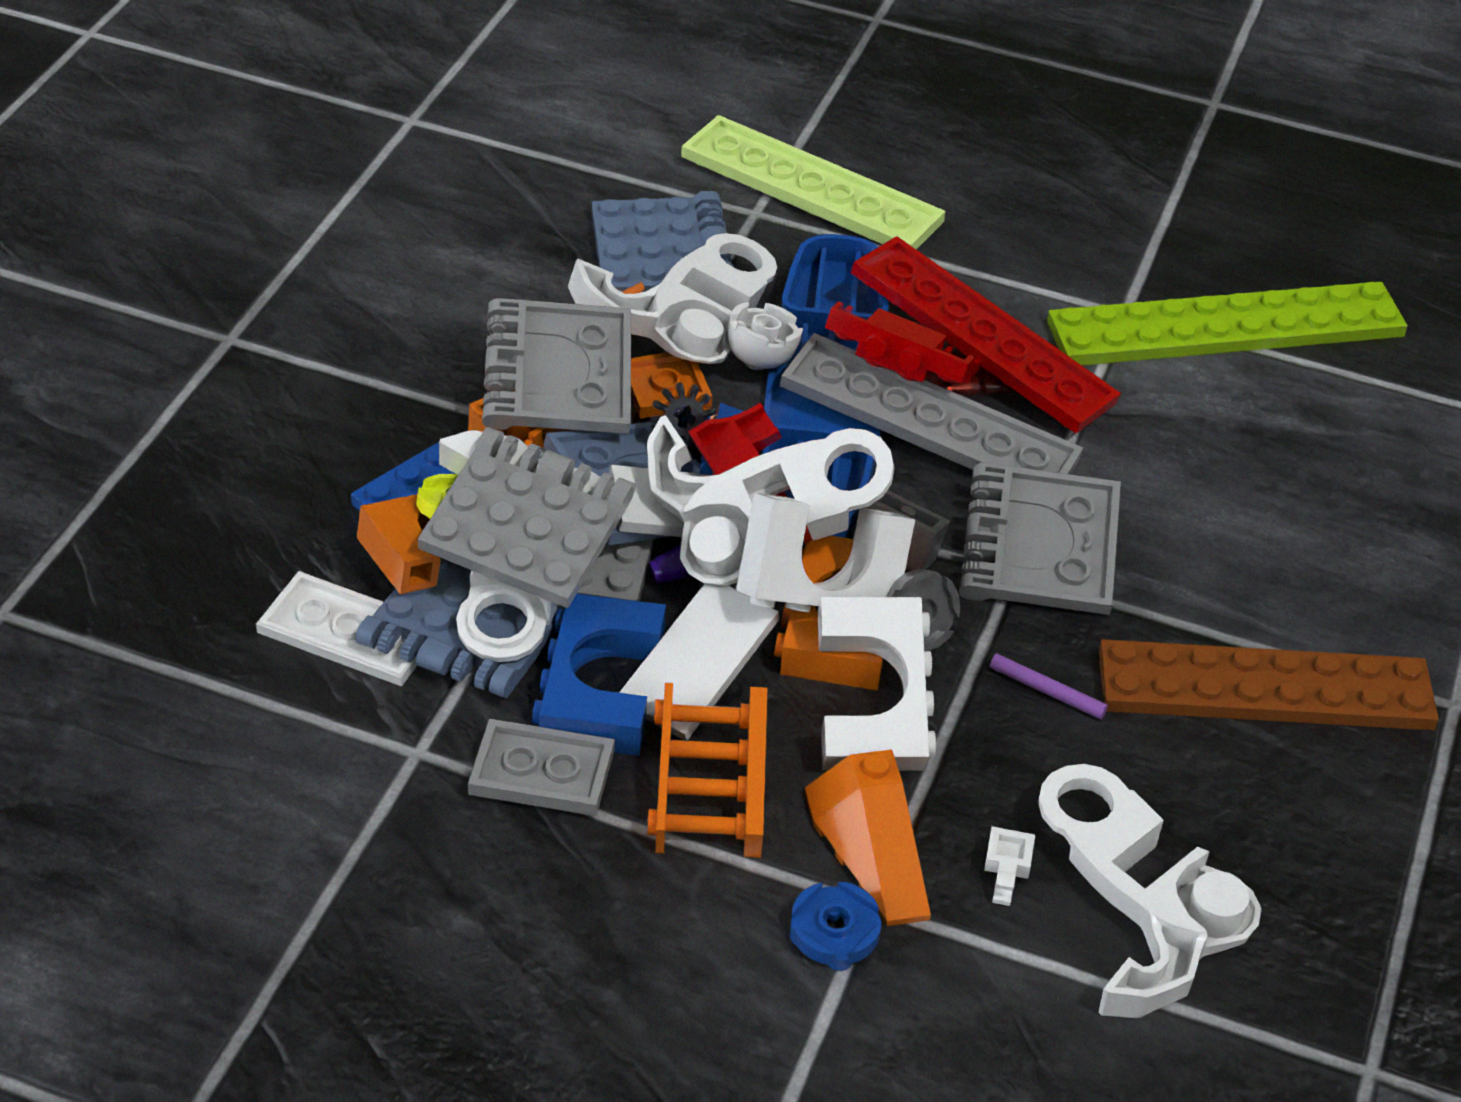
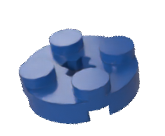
[790,881,881,971]

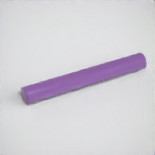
[990,653,1108,720]

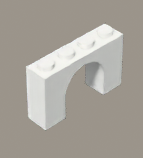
[736,493,915,612]
[818,597,936,771]

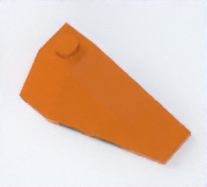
[804,749,931,926]

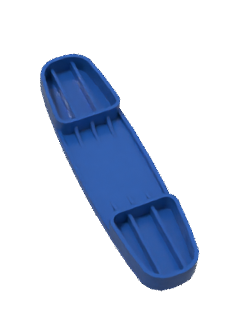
[761,234,889,548]

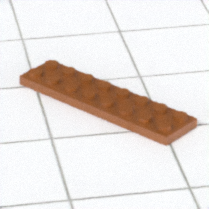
[1099,639,1439,730]

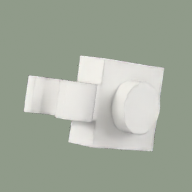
[984,827,1035,906]

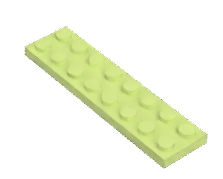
[681,115,945,249]

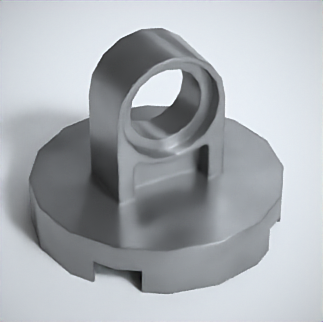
[887,568,961,651]

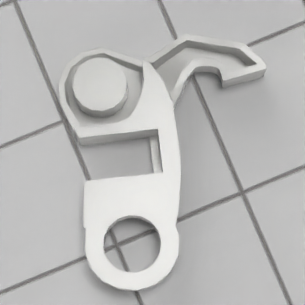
[568,233,777,364]
[647,415,895,586]
[439,430,612,662]
[1038,764,1261,1019]

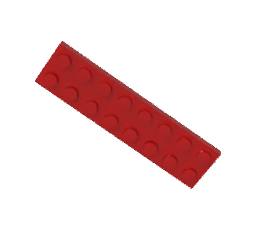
[850,236,1121,434]

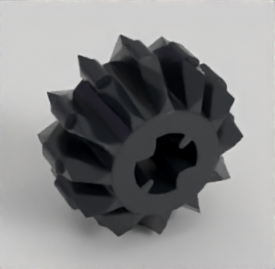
[650,382,716,448]

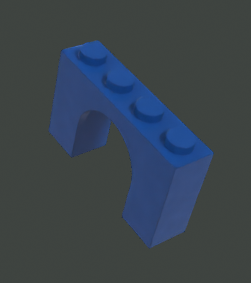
[532,594,666,756]

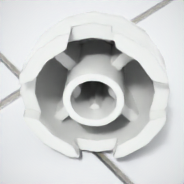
[727,302,803,370]

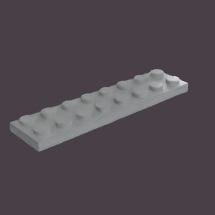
[780,333,1083,474]

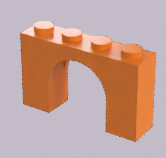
[357,494,441,595]
[774,536,884,691]

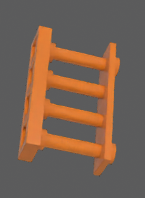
[647,683,767,858]

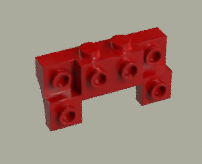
[825,301,981,384]
[688,403,813,544]

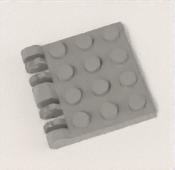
[482,298,631,434]
[418,427,636,608]
[959,463,1121,615]

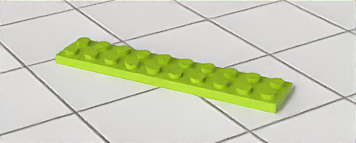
[1047,282,1408,365]

